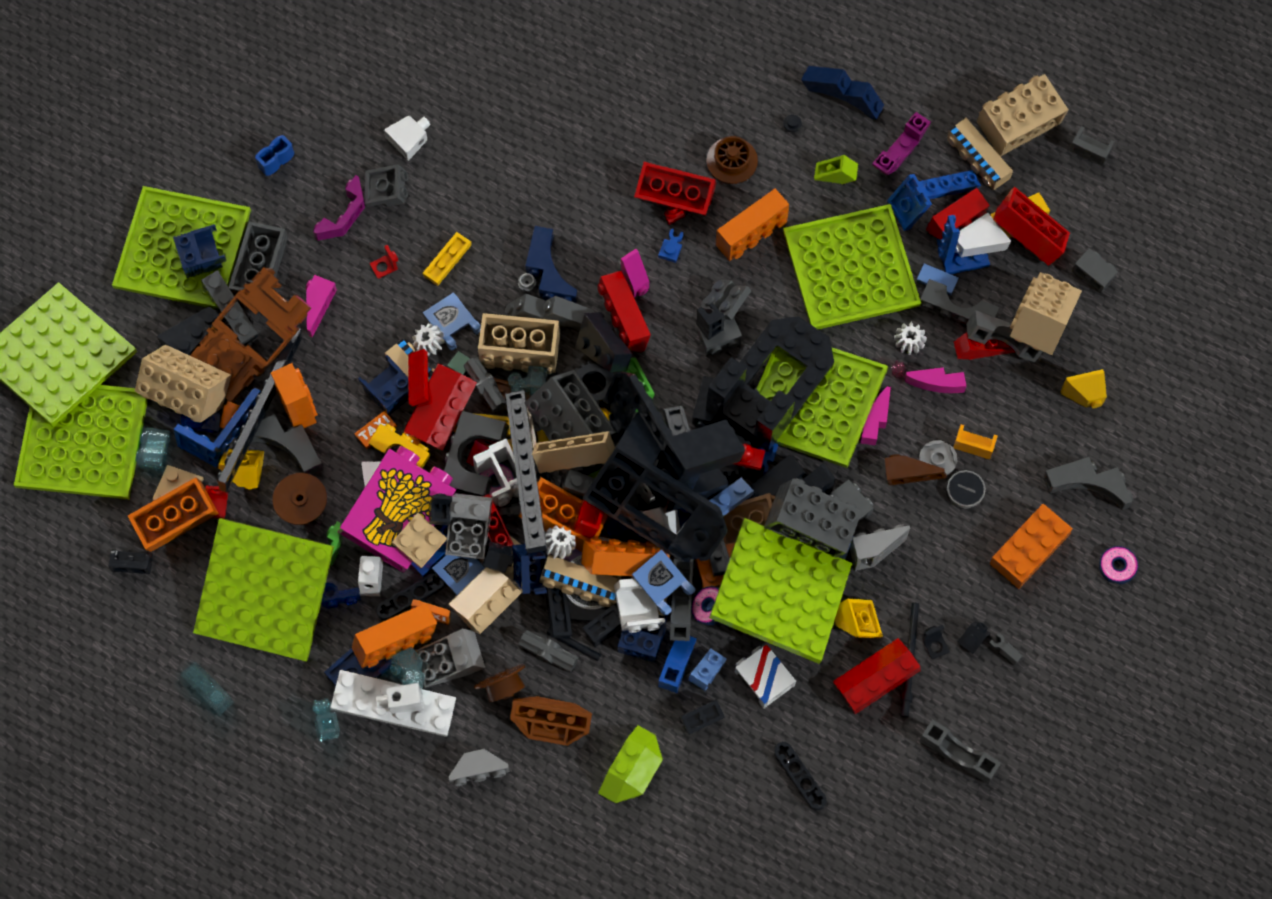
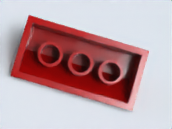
[634,162,716,216]
[993,187,1070,266]
[597,270,651,352]
[403,364,477,451]
[833,638,921,714]

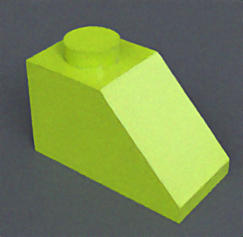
[814,155,858,184]

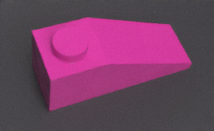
[621,249,649,298]
[306,275,337,337]

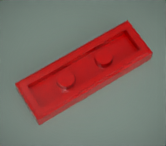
[408,349,428,406]

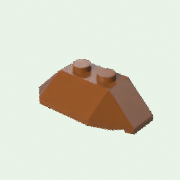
[510,696,592,746]

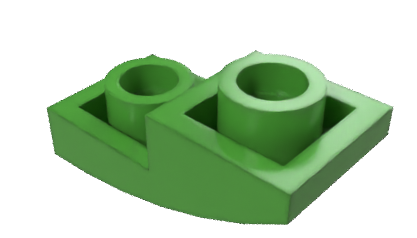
[327,521,342,566]

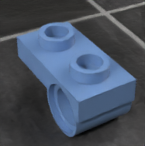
[688,648,727,691]

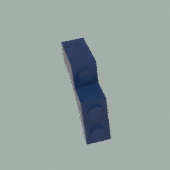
[801,66,884,119]
[525,226,578,303]

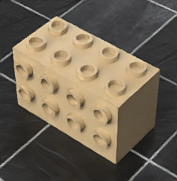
[977,74,1068,156]
[1010,272,1082,355]
[478,313,560,374]
[134,345,231,423]

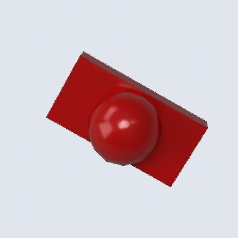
[734,444,765,470]

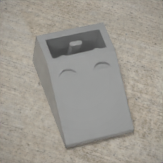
[445,493,493,559]
[850,525,910,571]
[414,629,485,688]

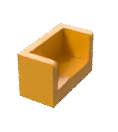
[953,424,998,460]

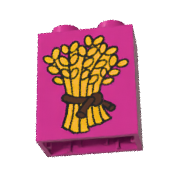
[337,446,456,573]

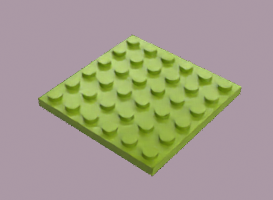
[112,186,251,310]
[783,204,921,329]
[0,282,137,427]
[757,348,888,468]
[14,385,148,499]
[193,518,334,661]
[709,518,852,664]

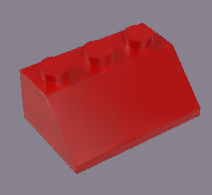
[926,188,990,240]

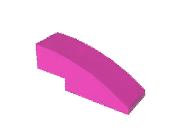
[904,367,966,393]
[861,387,891,445]

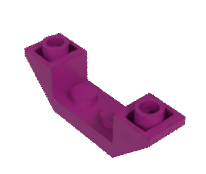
[872,112,931,175]
[313,175,365,241]

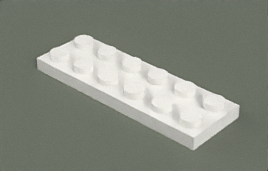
[330,670,456,737]

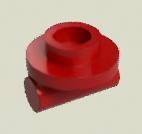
[664,207,685,225]

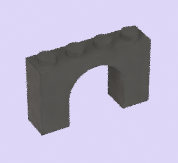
[443,411,509,497]

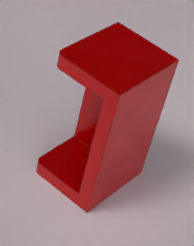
[573,499,604,538]

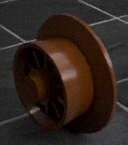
[706,136,758,184]
[273,473,327,525]
[474,664,526,702]

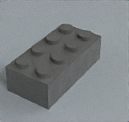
[229,221,288,297]

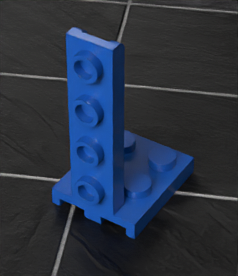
[887,170,981,231]
[937,215,990,274]
[174,388,261,467]

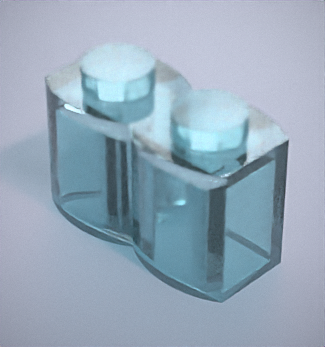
[136,427,171,471]

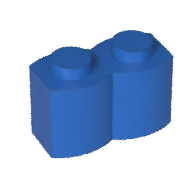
[255,135,294,176]

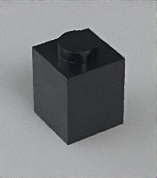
[483,541,514,573]

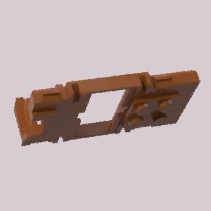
[190,267,311,402]

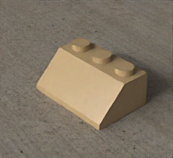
[448,567,521,634]

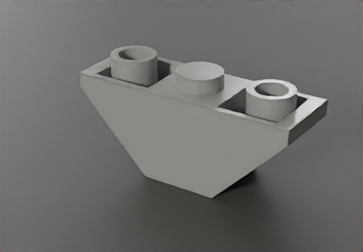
[449,749,509,786]

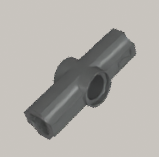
[464,357,507,412]
[519,630,579,673]

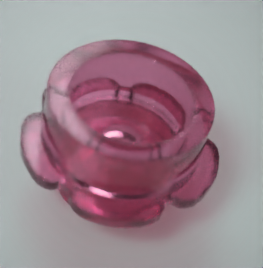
[892,360,905,379]

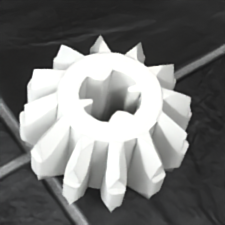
[894,322,927,355]
[412,323,445,356]
[545,525,576,559]

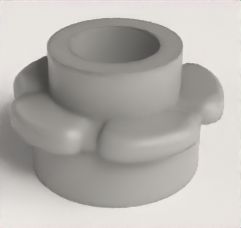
[518,273,536,291]

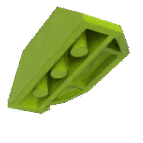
[598,725,663,803]

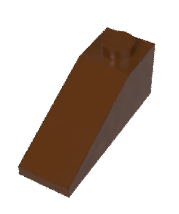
[885,454,947,485]

